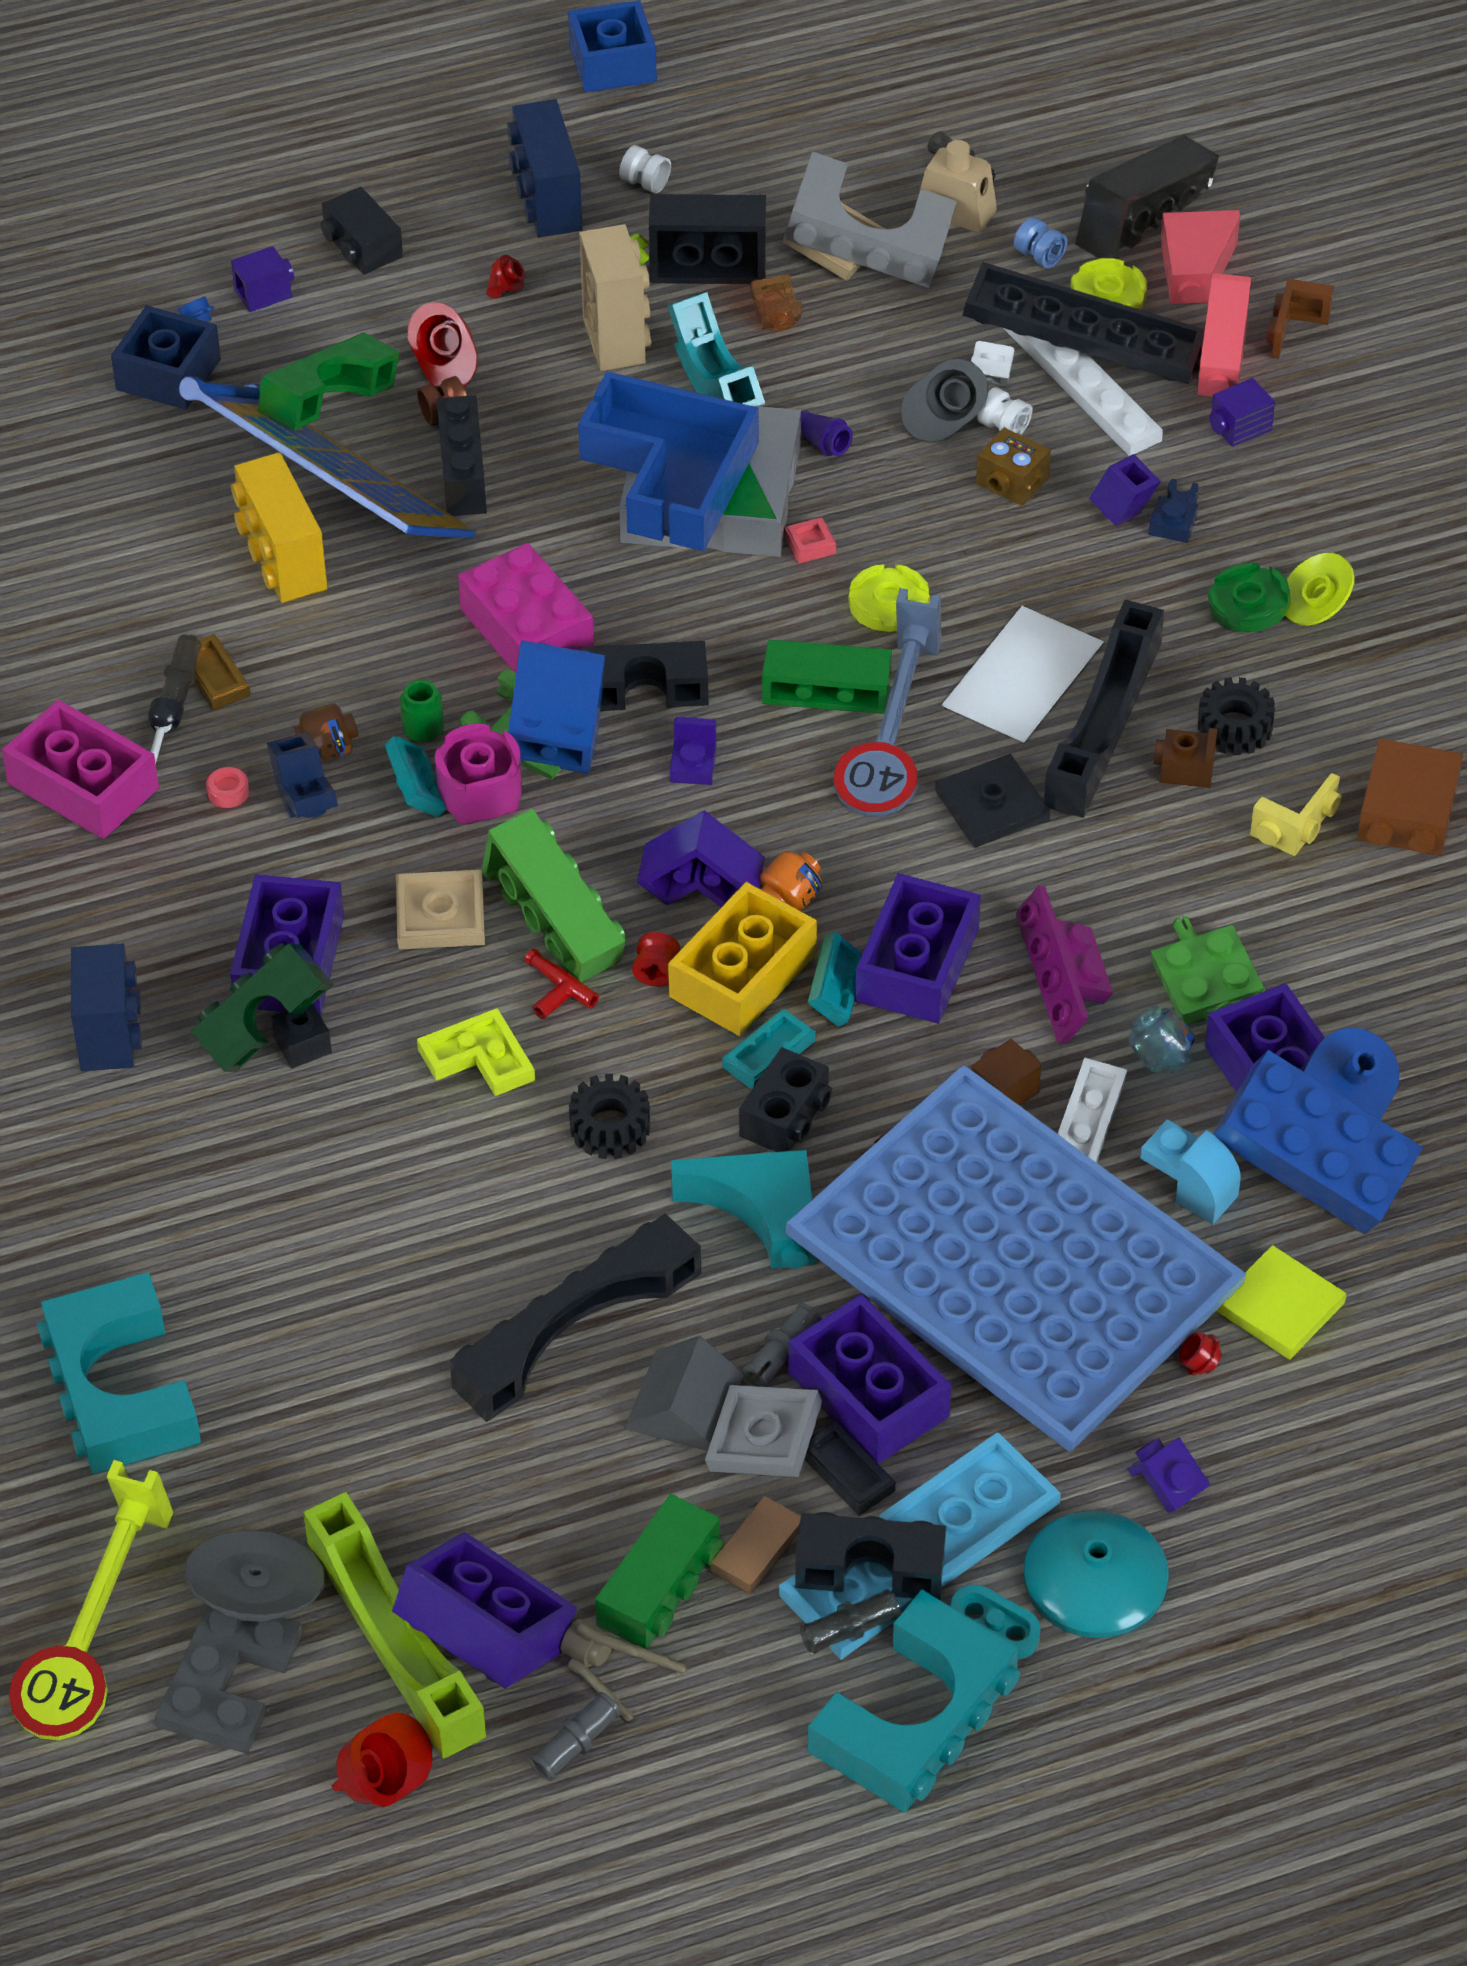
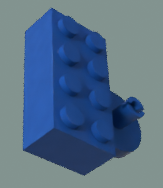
[1213,1028,1423,1234]

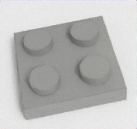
[705,1385,822,1477]

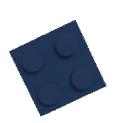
[111,305,221,410]
[71,943,142,1071]

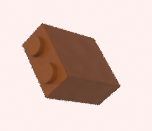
[1357,738,1463,856]

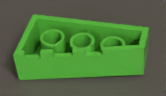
[482,808,626,982]

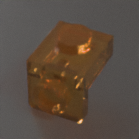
[750,274,803,331]

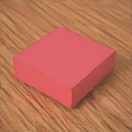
[784,517,836,564]

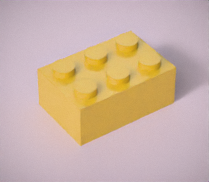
[231,452,328,603]
[668,882,817,1036]

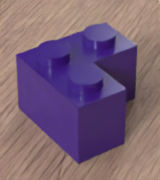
[637,810,765,907]

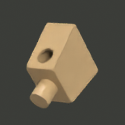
[920,140,997,233]

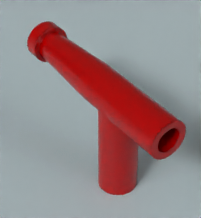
[524,949,599,1019]

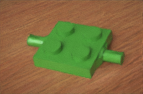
[1151,916,1265,1025]

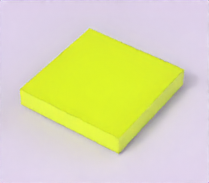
[1216,1245,1347,1360]

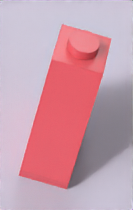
[1161,210,1240,304]
[1197,273,1252,397]

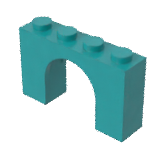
[36,1272,201,1474]
[808,1590,1020,1813]

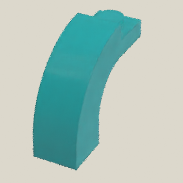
[667,292,765,406]

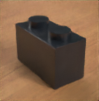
[320,186,403,275]

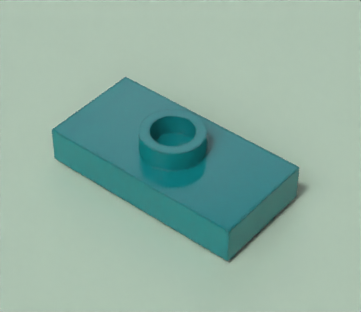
[384,736,447,818]
[808,931,863,1027]
[722,1008,816,1089]

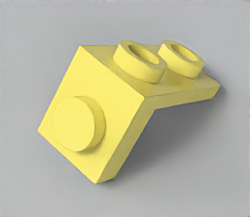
[1250,773,1342,856]

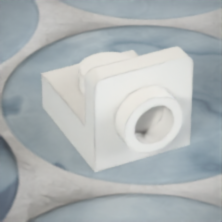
[971,341,1014,387]

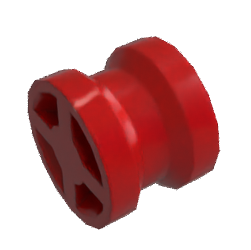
[632,932,680,987]

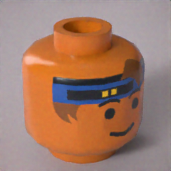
[760,851,822,911]

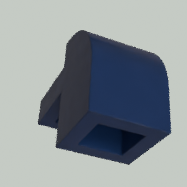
[267,731,338,818]

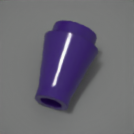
[801,410,853,456]

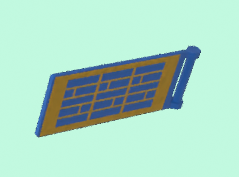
[179,376,476,539]

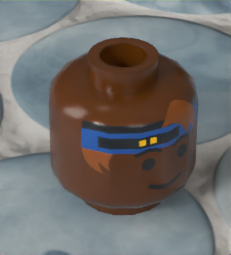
[294,703,359,764]

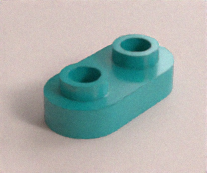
[950,1585,1040,1659]

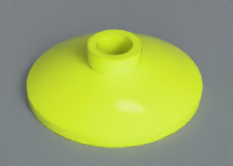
[1285,553,1354,626]

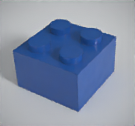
[568,0,657,93]

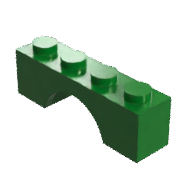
[257,332,400,431]

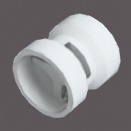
[619,145,671,194]
[977,387,1032,435]

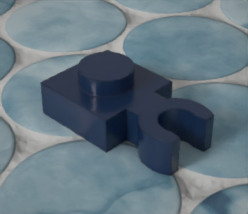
[1148,479,1198,543]

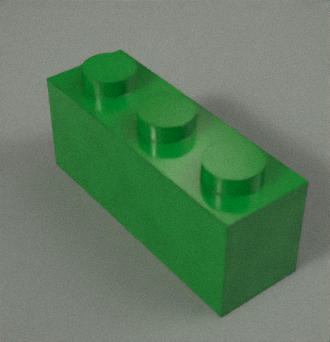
[762,639,892,714]
[595,1493,723,1649]

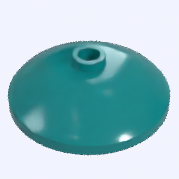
[1024,1510,1168,1638]

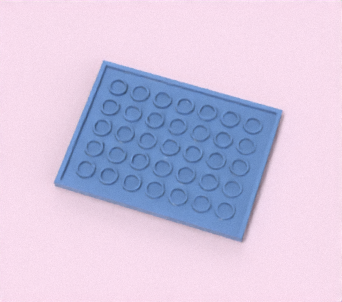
[785,1065,1246,1452]

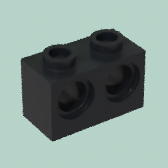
[739,1047,832,1152]

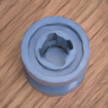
[1014,217,1068,269]

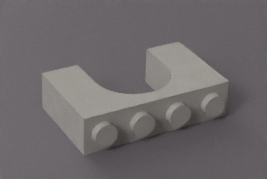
[783,152,957,288]

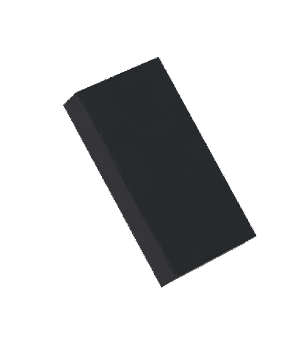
[804,1420,896,1516]

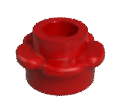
[1179,1331,1222,1376]

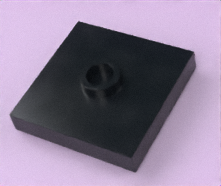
[935,754,1050,848]

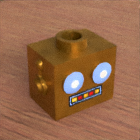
[976,427,1051,506]

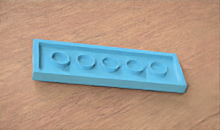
[779,1432,1061,1660]

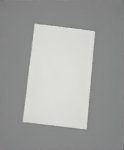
[941,606,1104,743]

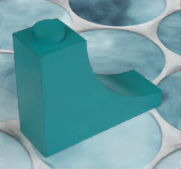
[671,1150,817,1268]

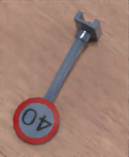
[834,588,941,817]

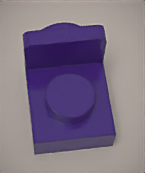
[670,717,717,785]

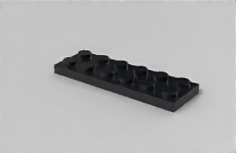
[962,262,1205,384]

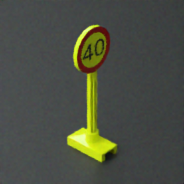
[9,1460,174,1740]

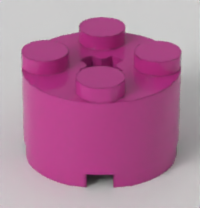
[435,724,522,824]

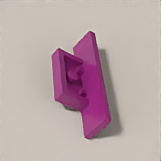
[1016,885,1113,1044]

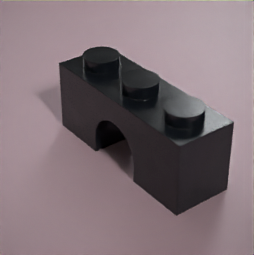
[437,395,487,516]
[580,641,709,711]
[795,1512,946,1600]

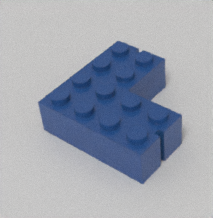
[578,371,759,552]

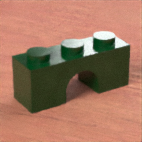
[191,943,334,1072]

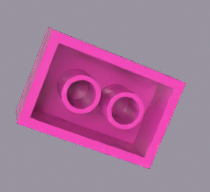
[458,543,594,673]
[2,699,159,840]

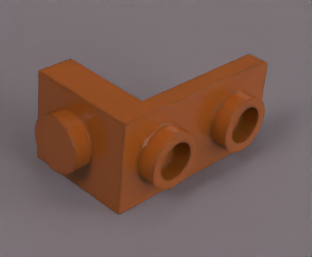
[1266,279,1334,359]

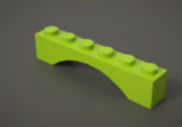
[303,1492,486,1759]

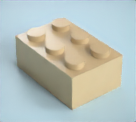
[579,224,651,371]

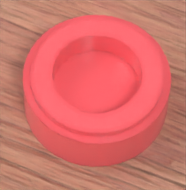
[206,767,249,808]

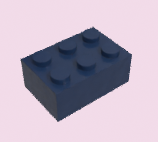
[507,99,583,238]

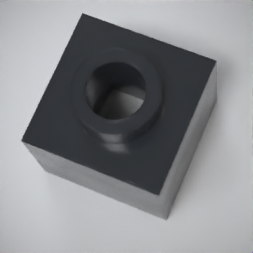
[271,1003,332,1069]

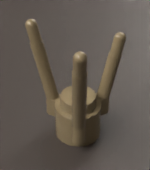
[561,1618,687,1721]

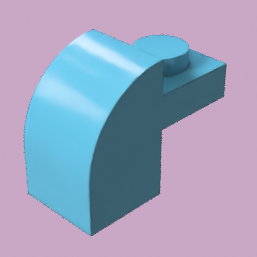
[1140,1119,1241,1225]

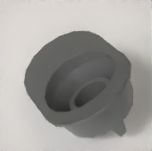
[901,358,988,442]

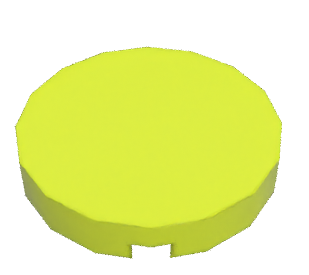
[1070,258,1147,309]
[848,564,930,632]

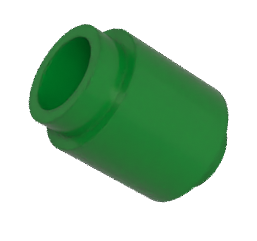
[400,680,444,742]

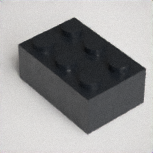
[649,194,766,284]

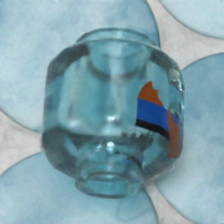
[1129,1006,1195,1073]

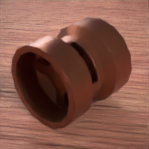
[417,376,467,425]

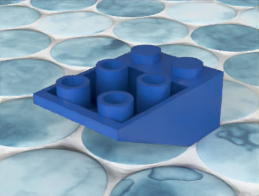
[508,640,605,774]

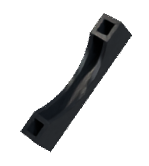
[1044,600,1164,818]
[449,1213,702,1422]

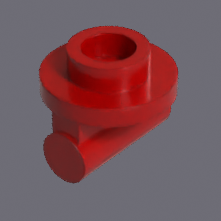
[486,254,525,299]

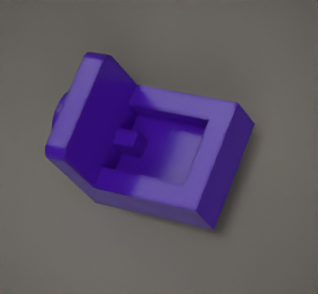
[1127,1437,1211,1513]

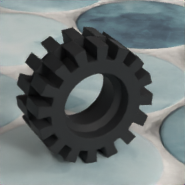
[1197,677,1275,755]
[569,1074,650,1159]

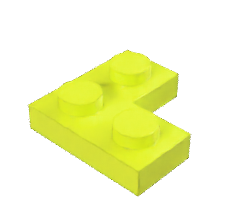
[417,1008,535,1096]

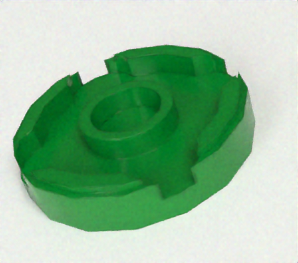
[1208,562,1291,632]

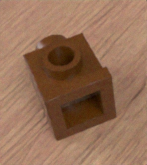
[1153,728,1217,788]

